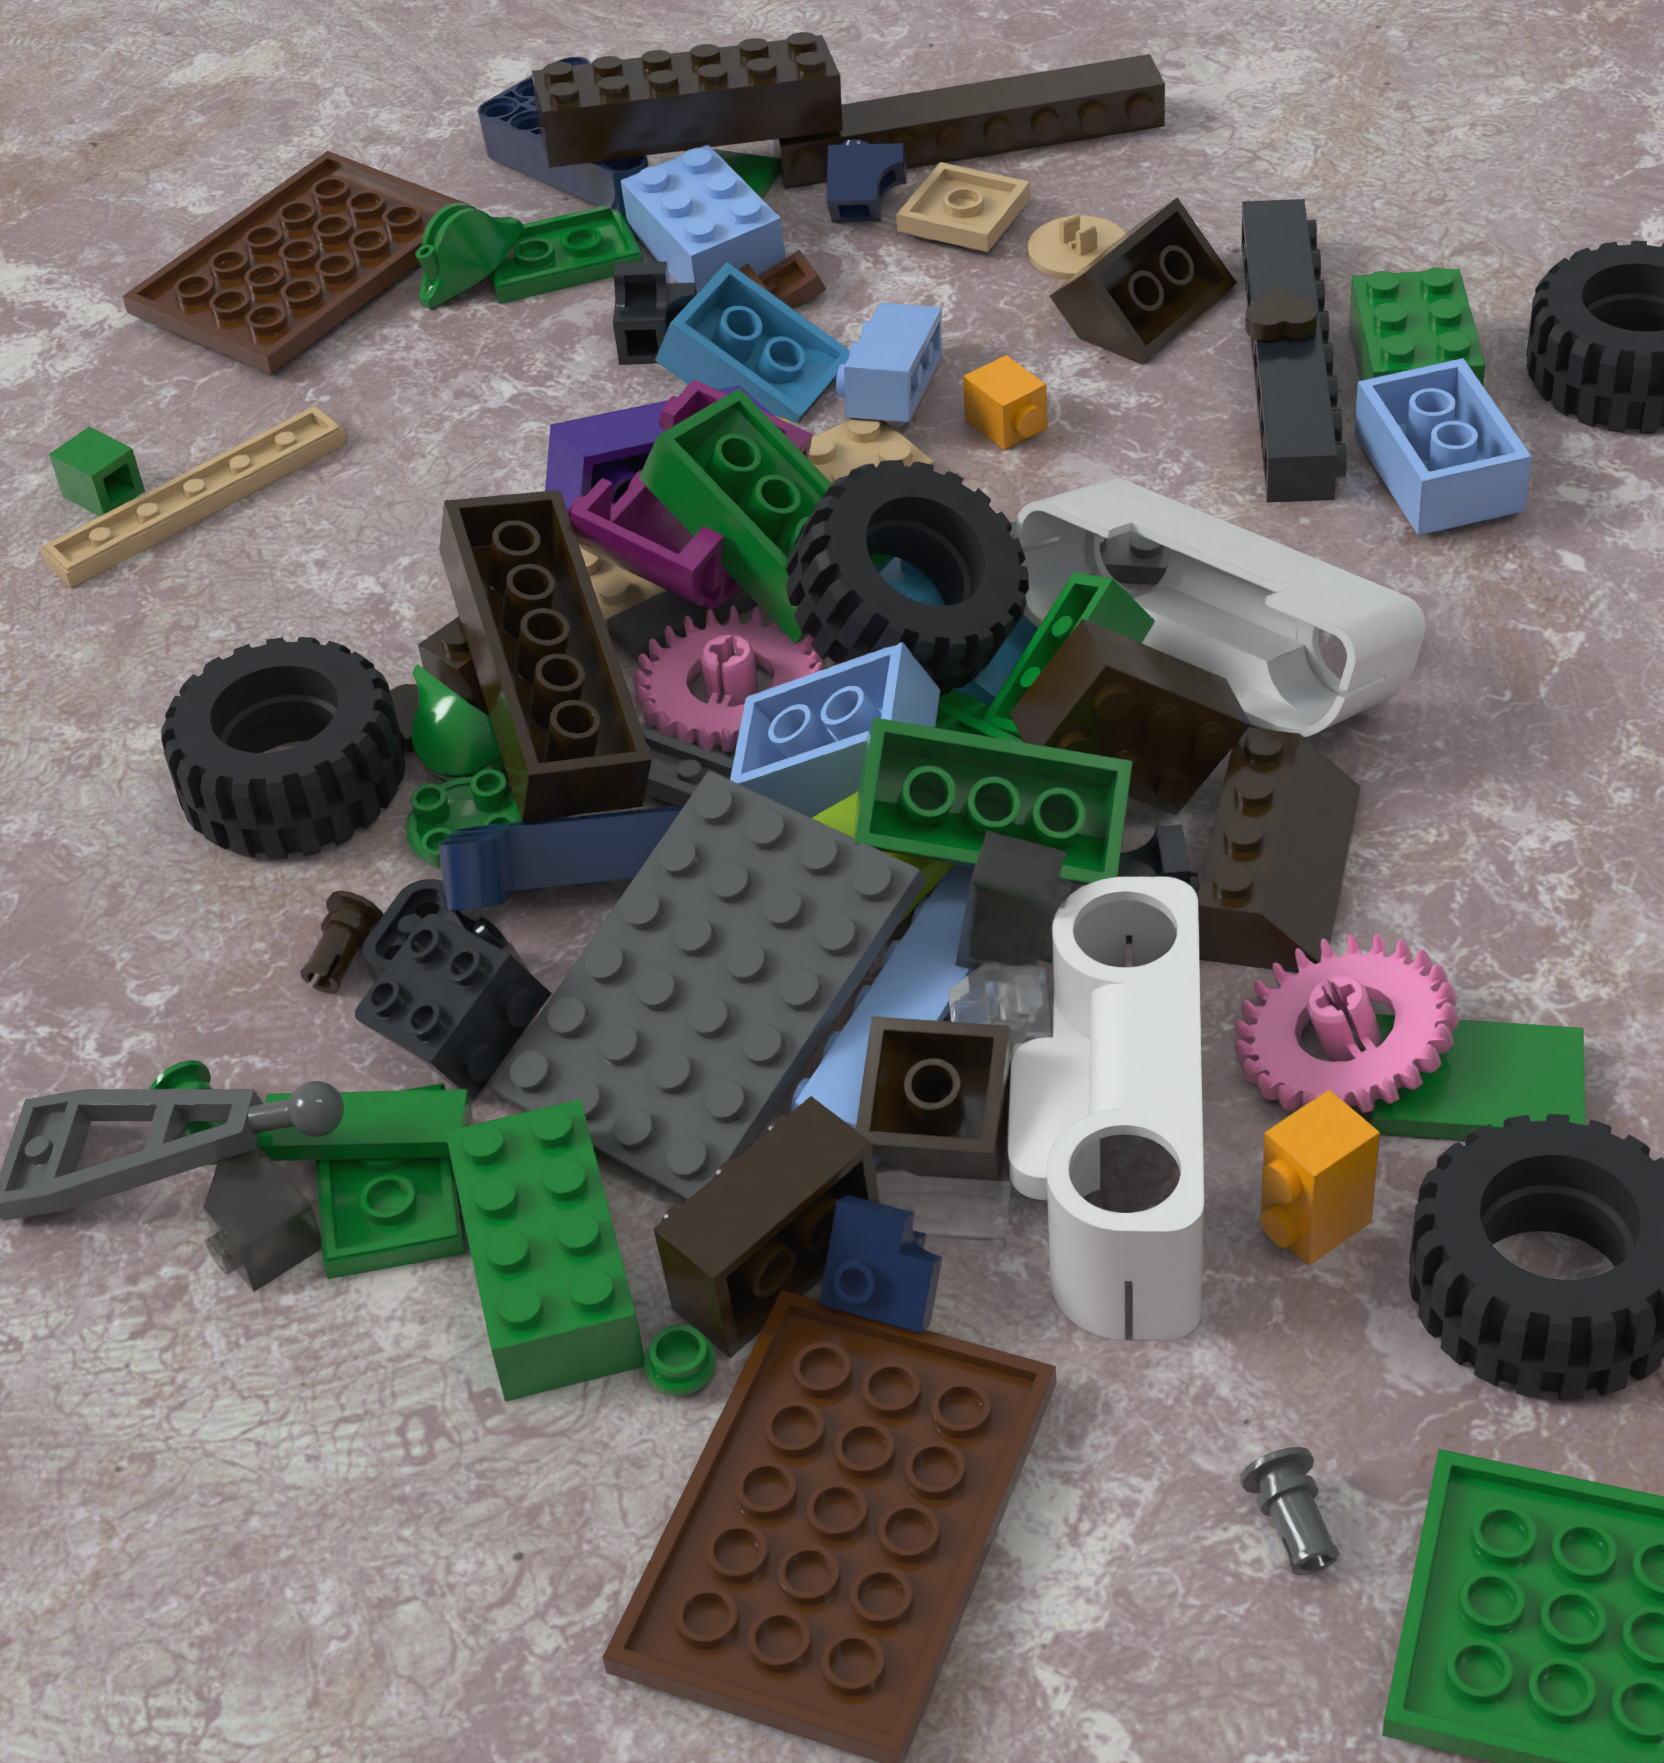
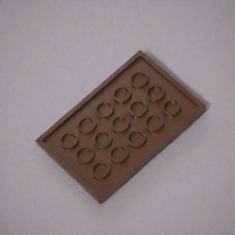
[122,151,470,375]
[603,1290,1057,1763]

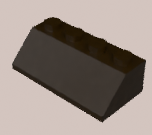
[1197,728,1360,973]

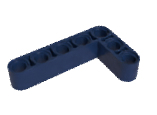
[477,57,649,216]
[438,805,684,910]

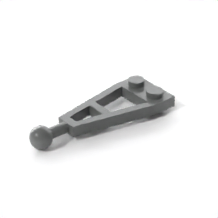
[0,1081,344,1221]

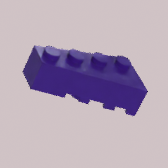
[545,385,774,511]

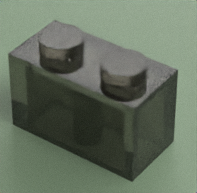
[955,831,1073,986]

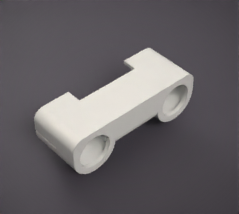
[1012,478,1426,737]
[1008,877,1204,1341]

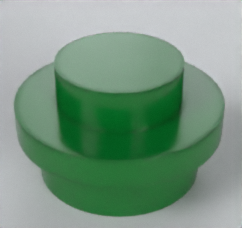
[643,1324,717,1396]

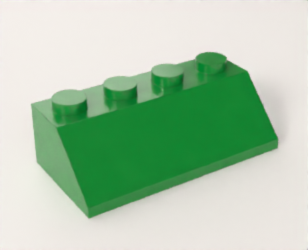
[639,388,894,644]
[854,717,1132,886]

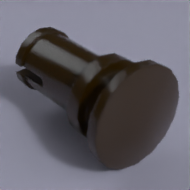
[300,891,383,993]

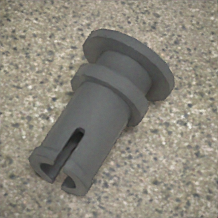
[1240,1447,1339,1575]

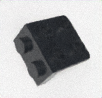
[355,914,552,1100]

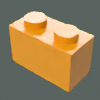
[1260,1089,1380,1266]

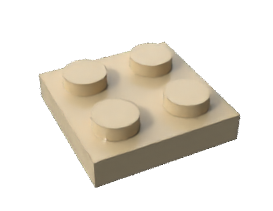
[896,162,1031,252]

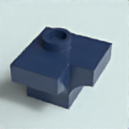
[827,140,907,222]
[819,1194,942,1333]

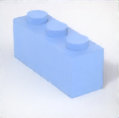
[836,303,942,422]

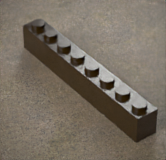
[773,54,1165,189]

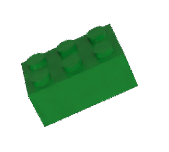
[1349,267,1485,386]

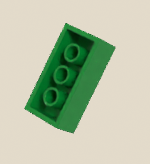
[445,1099,644,1402]

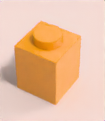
[963,355,1048,450]

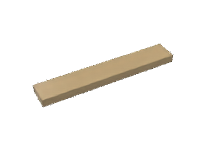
[39,406,348,588]

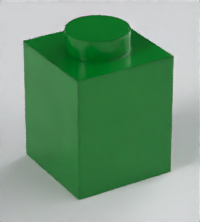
[49,426,145,516]

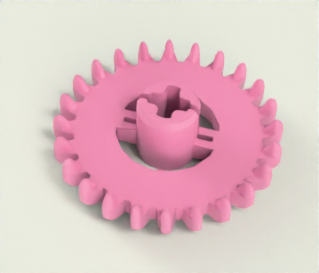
[633,605,826,752]
[1235,933,1459,1113]

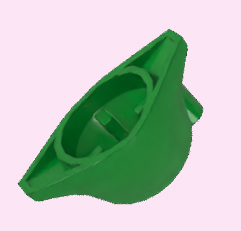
[416,203,524,309]
[411,664,506,782]

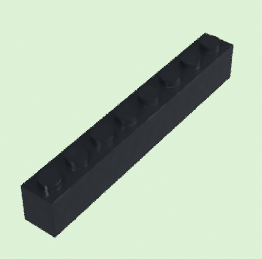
[1241,199,1347,502]

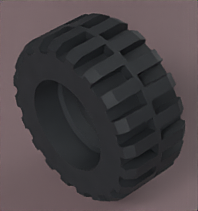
[1526,241,1664,434]
[786,460,1029,696]
[161,637,406,859]
[1409,1114,1664,1400]

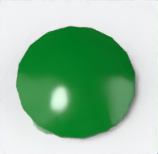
[406,769,521,868]

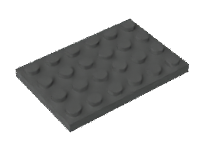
[489,770,926,1201]

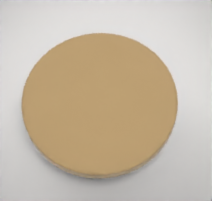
[1027,213,1126,280]

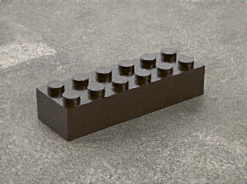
[532,32,843,168]
[439,490,652,822]

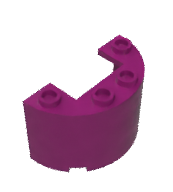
[568,379,813,609]

